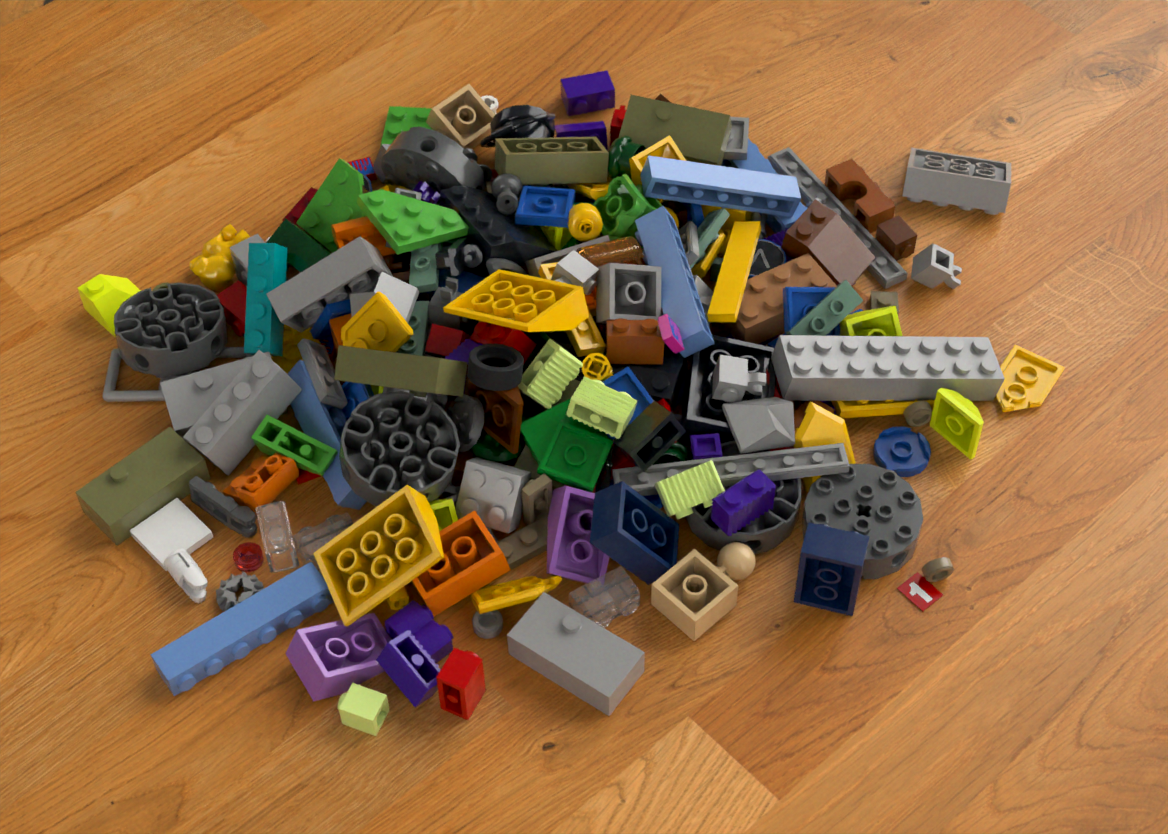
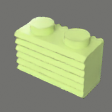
[518,339,583,409]
[567,376,638,439]
[655,460,725,519]

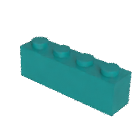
[244,243,287,356]

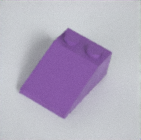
[547,486,609,587]
[285,613,391,701]

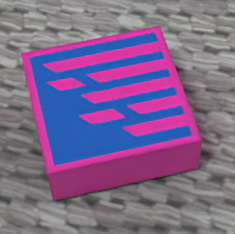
[658,314,684,354]

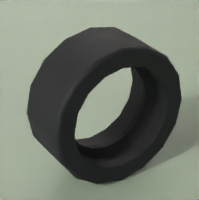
[467,344,524,391]

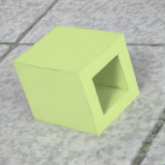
[337,683,390,736]

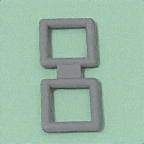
[102,347,254,402]

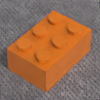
[412,510,511,616]

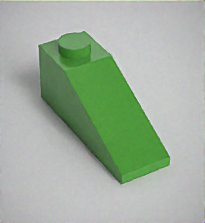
[251,415,338,476]

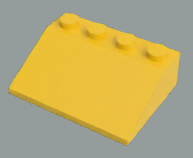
[443,269,589,332]
[313,485,444,627]

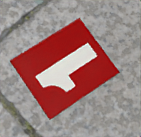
[897,572,943,612]

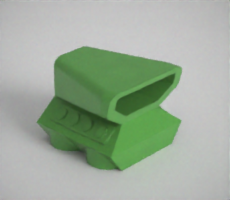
[593,174,662,246]

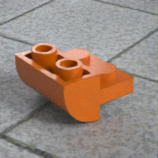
[331,216,396,257]
[222,453,299,516]

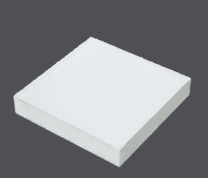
[130,498,213,571]

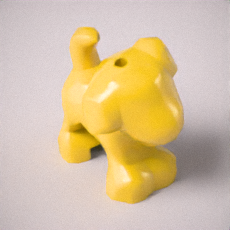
[189,224,250,292]

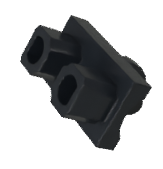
[435,237,484,276]

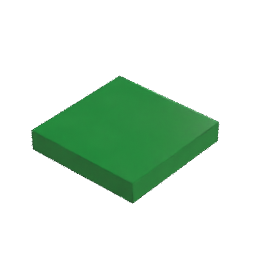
[537,419,613,493]

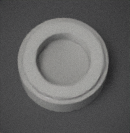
[472,610,503,639]

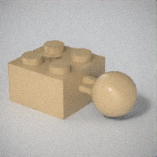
[426,84,495,149]
[651,542,756,641]

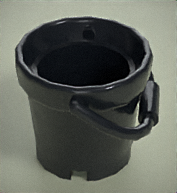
[480,105,556,187]

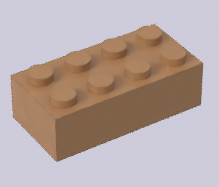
[722,253,837,344]

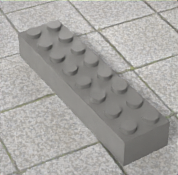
[771,335,1005,401]

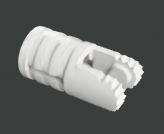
[164,549,208,604]

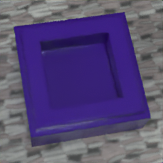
[690,433,723,460]

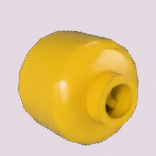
[568,203,603,242]

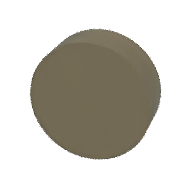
[903,401,933,427]
[922,557,954,582]

